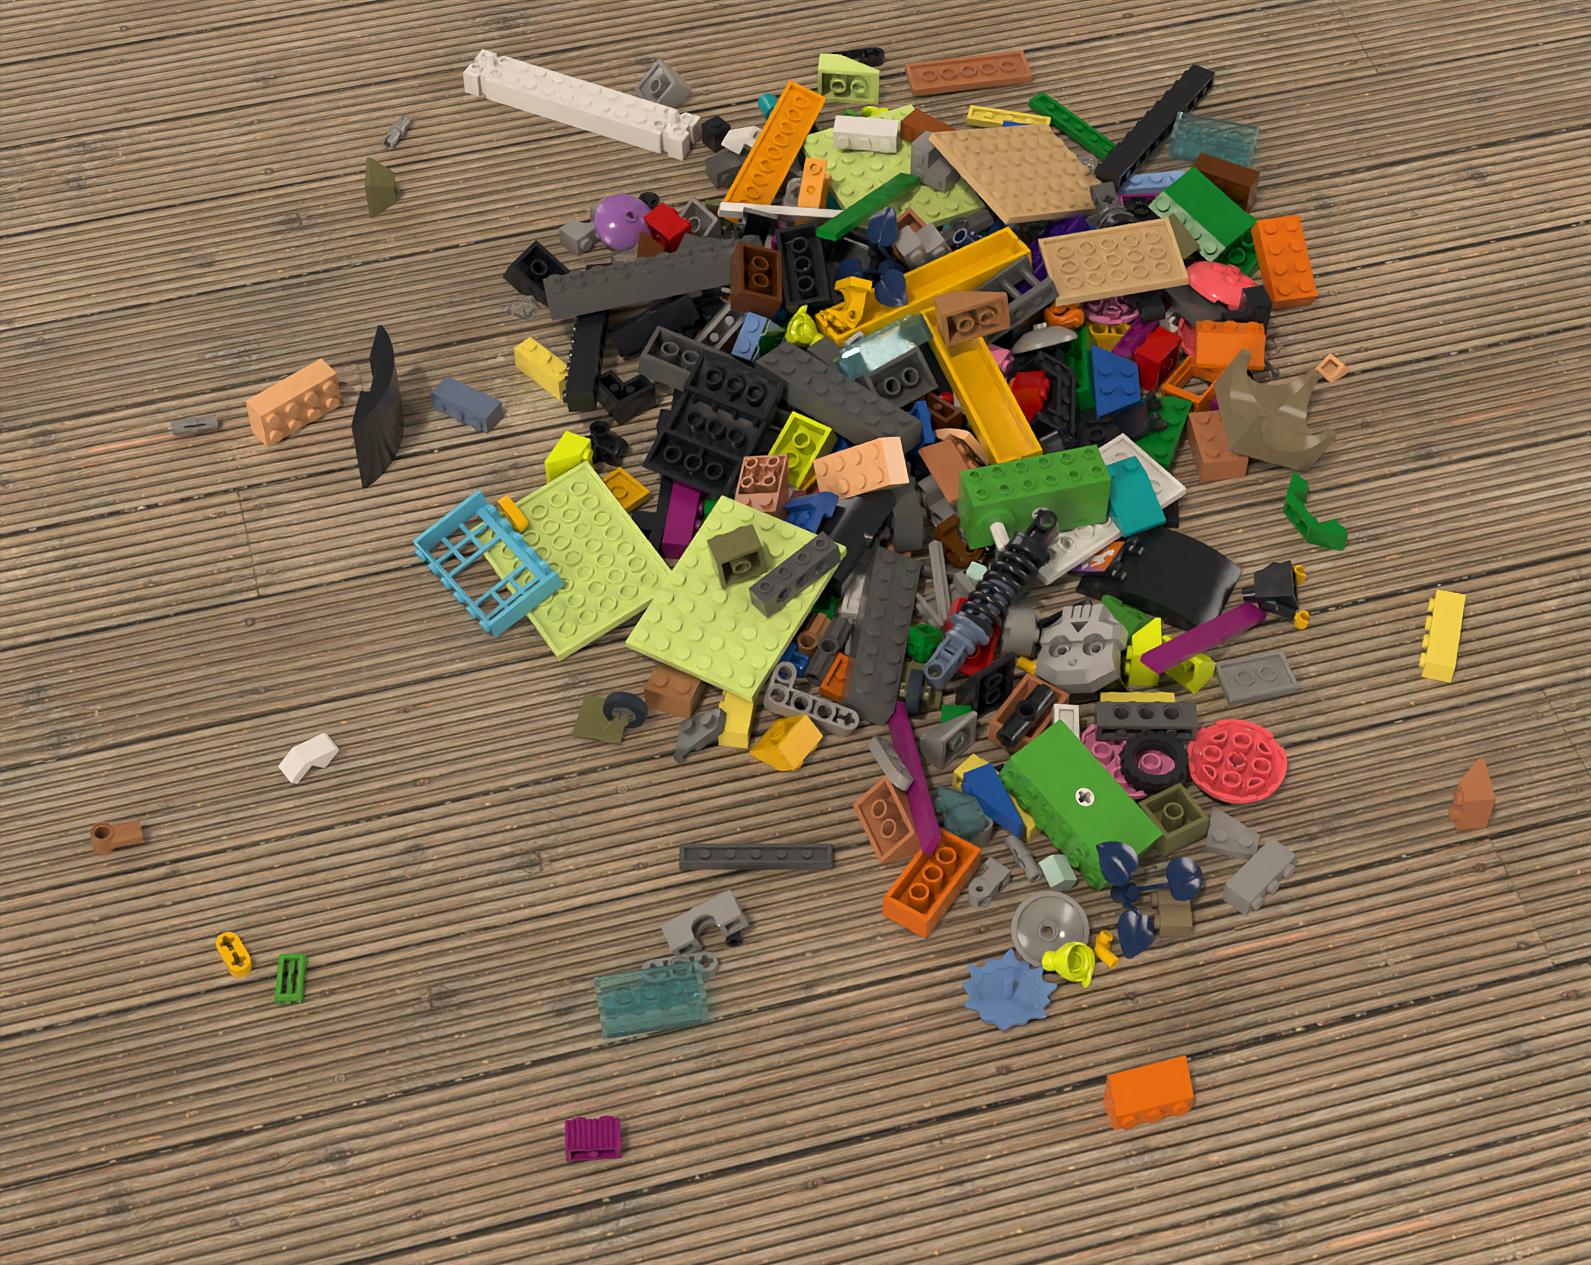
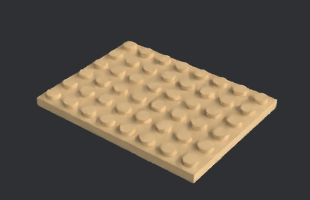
[928,124,1102,224]

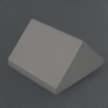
[679,196,721,239]

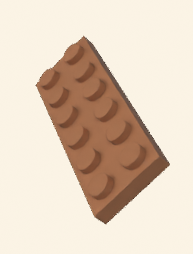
[905,50,1032,97]

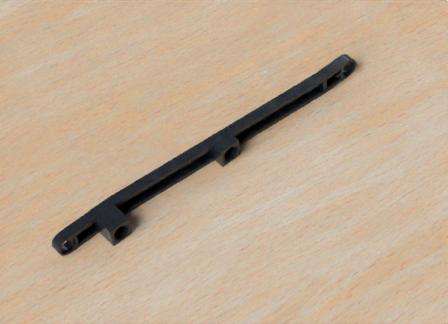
[631,303,702,556]

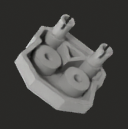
[1035,604,1128,694]

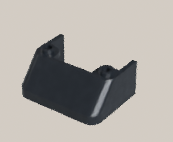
[719,207,779,301]

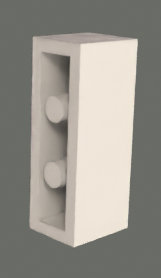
[833,115,899,153]

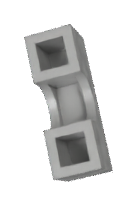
[559,197,606,256]
[661,890,749,956]

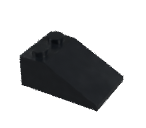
[503,240,571,307]
[955,652,1016,720]

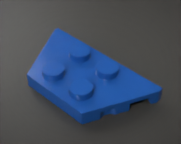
[1090,345,1141,419]

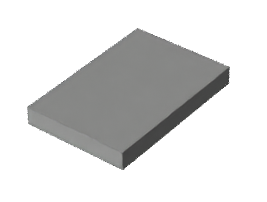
[1214,650,1299,706]

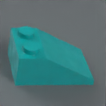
[1106,456,1166,537]

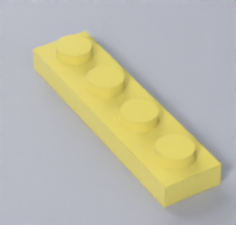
[966,105,1051,128]

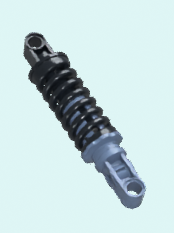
[924,510,1059,690]

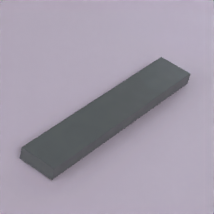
[679,843,833,870]

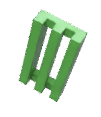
[275,954,307,1004]

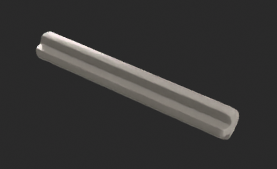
[928,540,950,626]

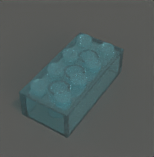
[1168,112,1260,169]
[833,313,934,380]
[593,960,708,1040]

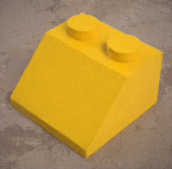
[749,714,823,771]

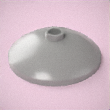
[1011,322,1077,354]
[1011,891,1089,970]

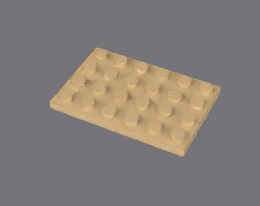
[1038,218,1189,306]

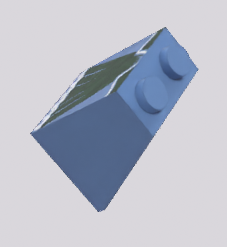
[731,312,787,365]

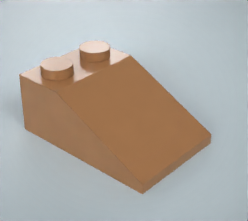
[933,291,1011,347]
[644,662,709,719]

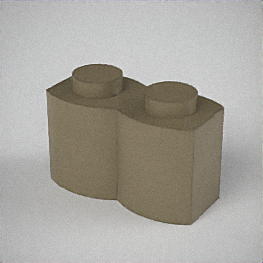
[1150,887,1192,937]

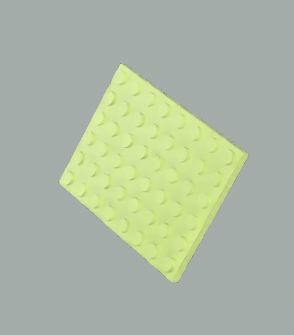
[801,104,985,229]
[469,460,672,662]
[625,495,847,702]

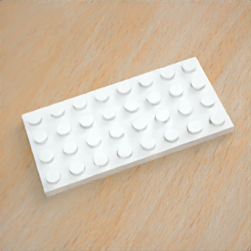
[1013,433,1186,586]

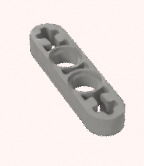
[867,735,914,791]

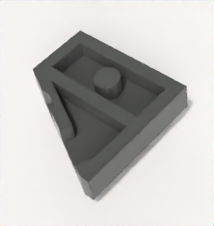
[674,708,727,764]

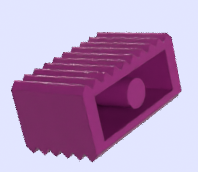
[565,1115,622,1161]

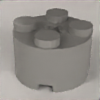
[998,606,1039,657]

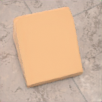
[1315,353,1349,383]

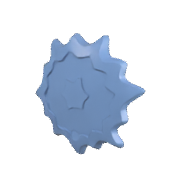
[962,949,1057,1031]

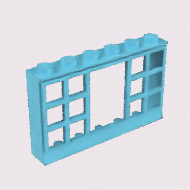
[413,490,564,638]

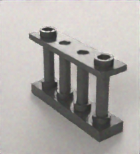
[973,254,1059,346]

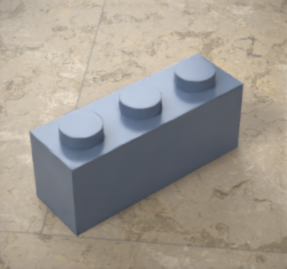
[431,376,503,434]

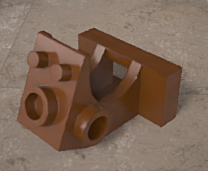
[932,513,991,569]

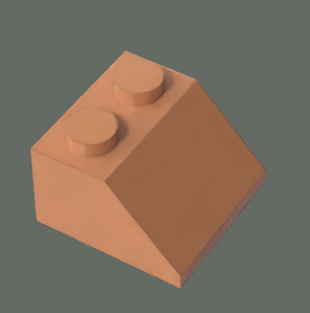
[1449,758,1496,830]

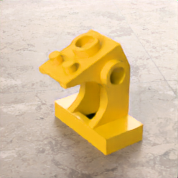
[820,276,872,332]

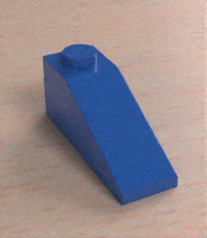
[961,763,1023,838]

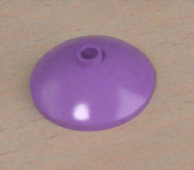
[594,194,651,254]

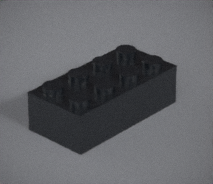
[775,221,833,319]

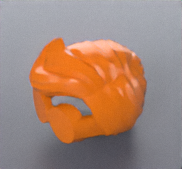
[1044,302,1084,330]

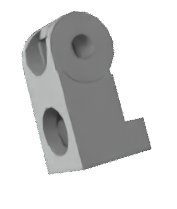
[968,857,1011,909]

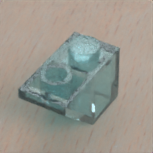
[934,785,985,838]

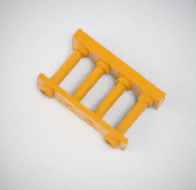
[794,157,831,226]

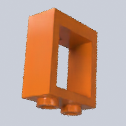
[1161,354,1225,413]

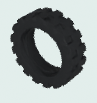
[1120,730,1189,795]

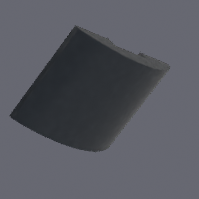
[351,325,404,488]
[642,349,785,498]
[1075,526,1242,632]

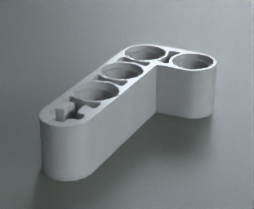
[915,474,972,552]
[763,662,859,737]

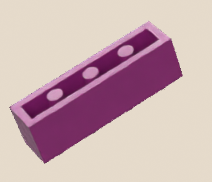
[662,480,707,559]

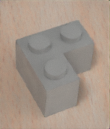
[910,130,960,194]
[893,222,949,271]

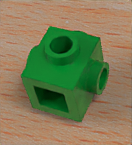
[906,623,944,663]

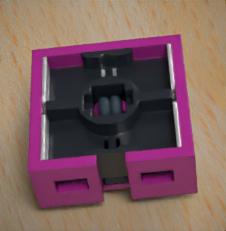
[1117,193,1159,223]

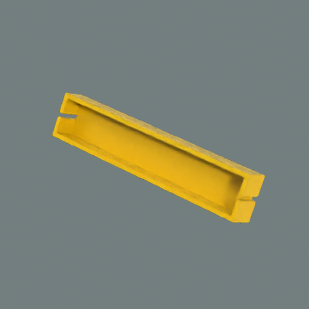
[815,227,1032,349]
[919,306,1043,465]

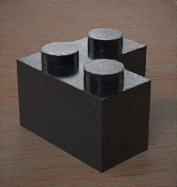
[597,370,656,424]

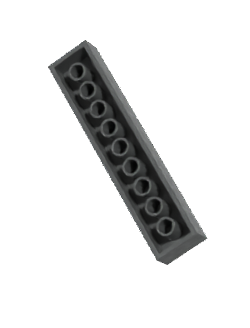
[543,235,763,321]

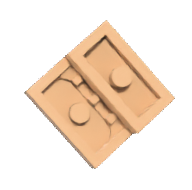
[934,428,990,466]

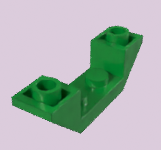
[1283,472,1348,551]

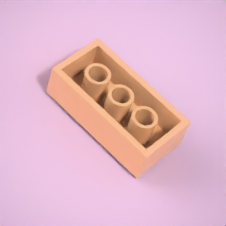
[246,359,342,447]
[813,437,909,501]

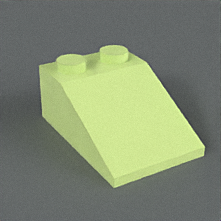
[818,53,880,105]

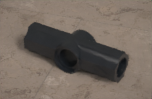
[996,683,1056,749]

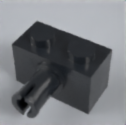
[1221,285,1272,335]

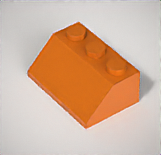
[1193,320,1265,370]
[1103,1055,1194,1130]

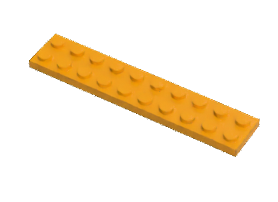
[717,80,827,224]

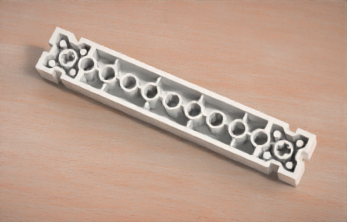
[463,49,701,161]

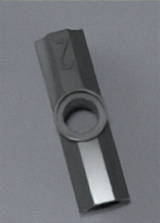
[939,208,994,248]
[804,616,852,686]

